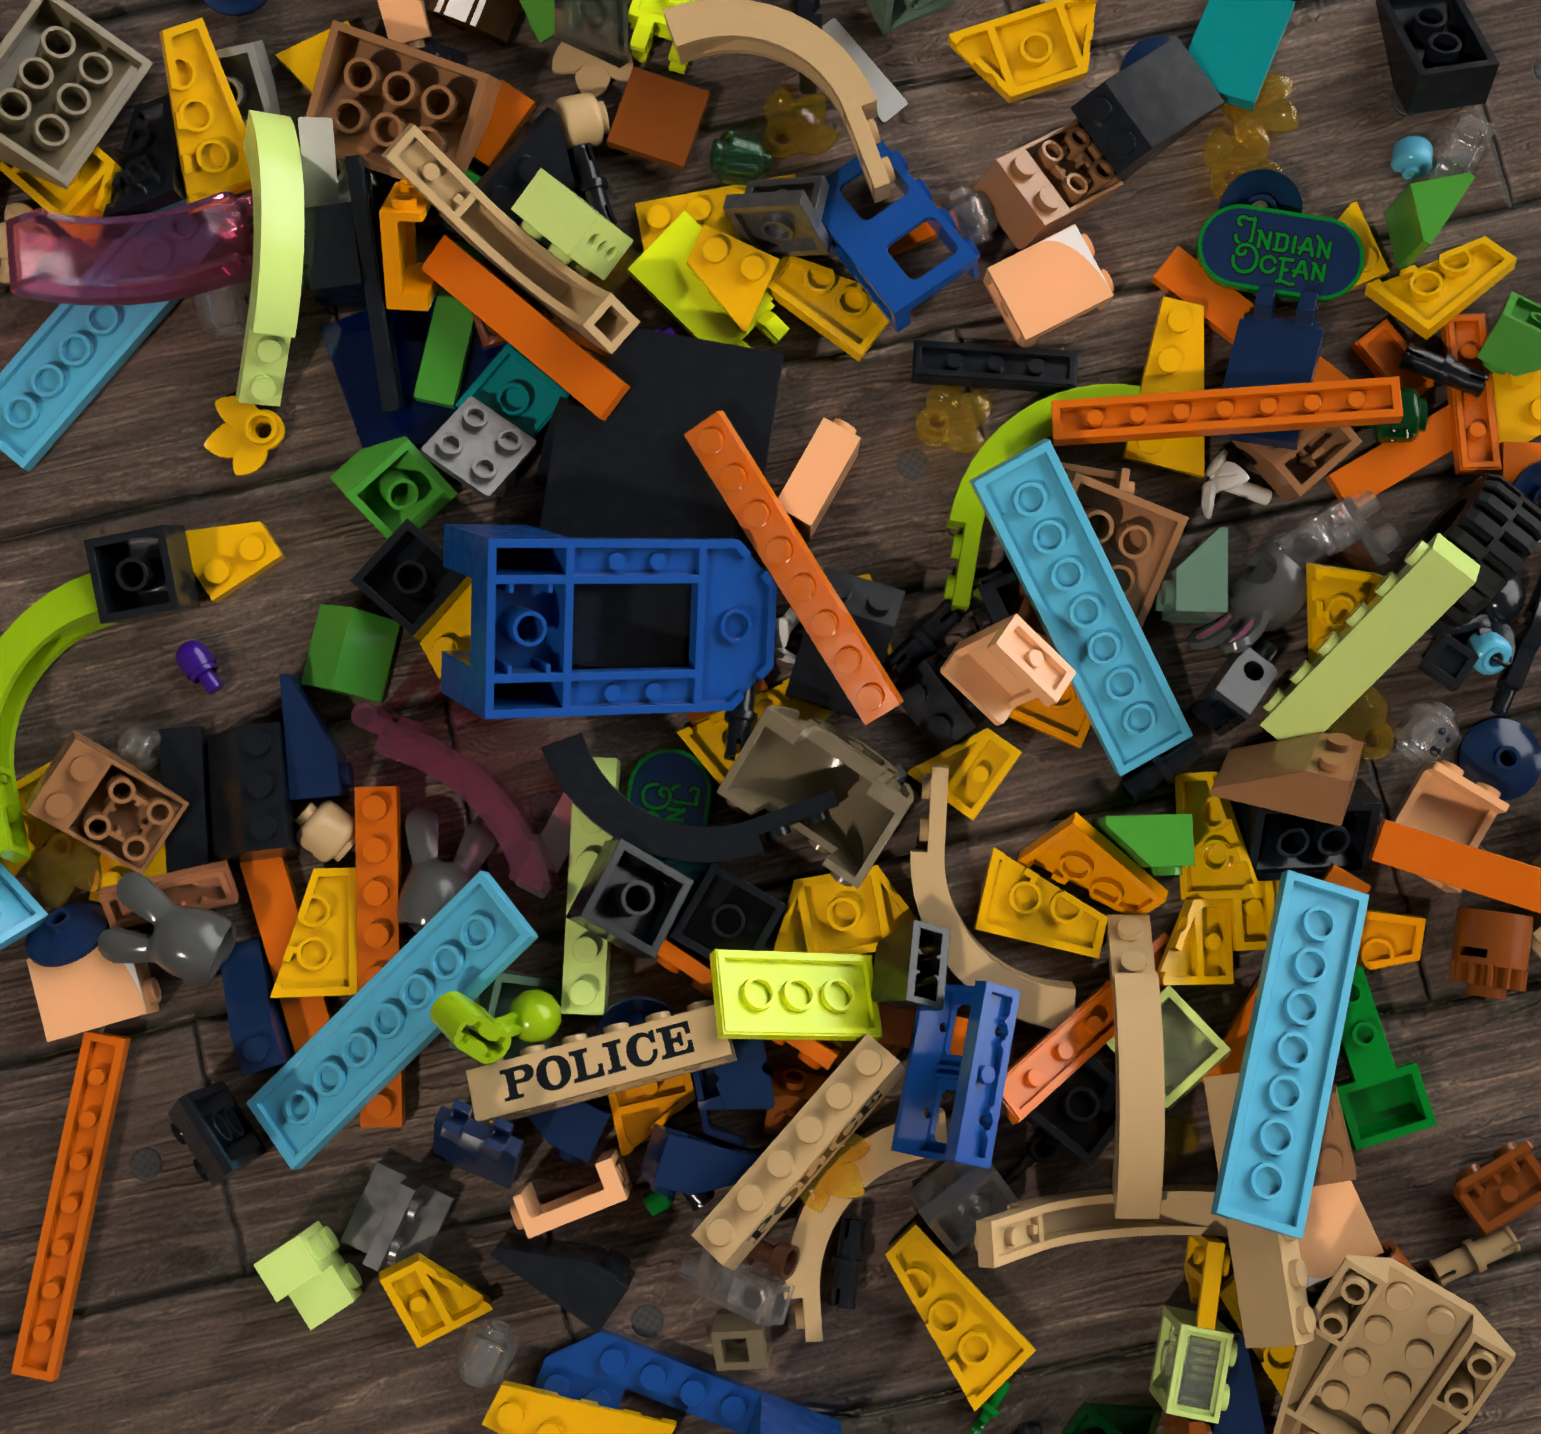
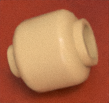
[554,92,610,151]
[294,800,355,862]

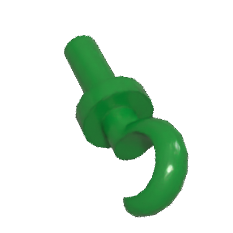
[969,1381,1012,1434]

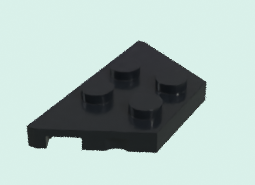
[439,107,578,241]

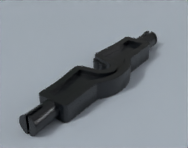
[1490,573,1541,716]

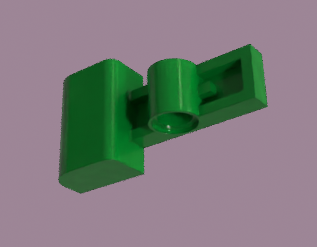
[1333,965,1437,1151]

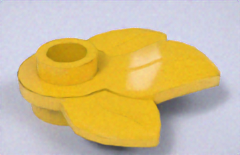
[204,396,285,476]

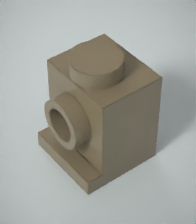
[706,1306,773,1371]

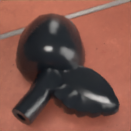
[1450,575,1526,667]

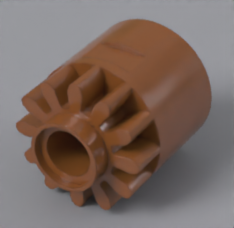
[1448,907,1534,1000]

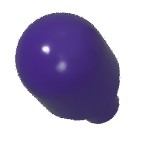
[176,640,223,695]

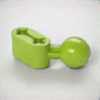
[430,989,562,1064]

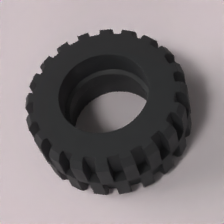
[1393,473,1541,638]

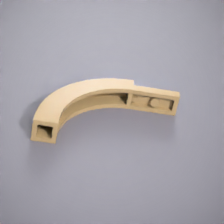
[663,0,895,203]
[381,123,640,354]
[910,764,1076,1029]
[1106,915,1165,1219]
[974,1184,1228,1268]

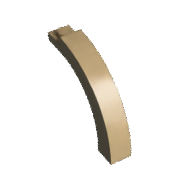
[785,1107,947,1342]

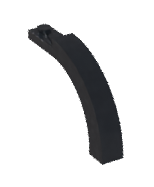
[541,733,839,863]

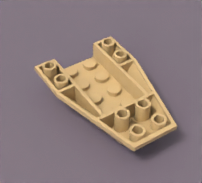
[1273,1255,1516,1434]

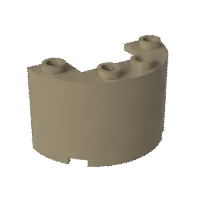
[717,706,914,889]

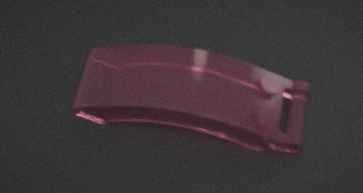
[5,191,253,306]
[351,702,560,895]

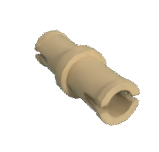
[1428,1225,1521,1287]

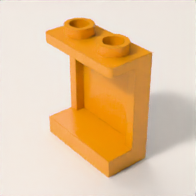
[379,178,440,311]

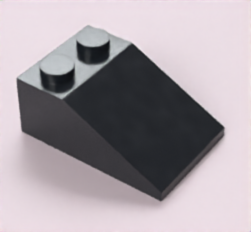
[1376,0,1500,115]
[1071,36,1225,182]
[785,567,905,720]
[168,1081,268,1187]
[490,1232,635,1333]

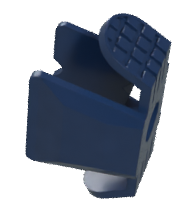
[692,1039,775,1146]

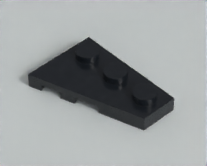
[102,94,184,227]

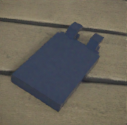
[1212,286,1324,450]
[433,1099,524,1189]

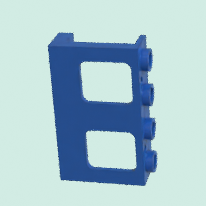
[821,139,980,332]
[891,981,1021,1169]

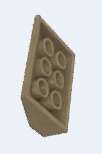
[0,0,153,190]

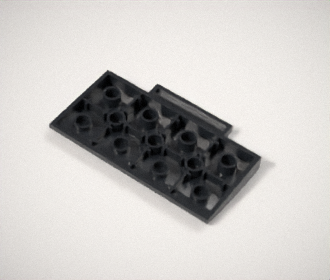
[540,328,784,669]

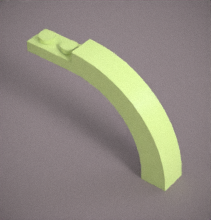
[236,110,305,407]

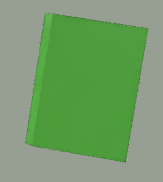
[1384,172,1475,270]
[301,604,401,703]

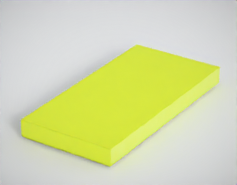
[709,949,883,1041]

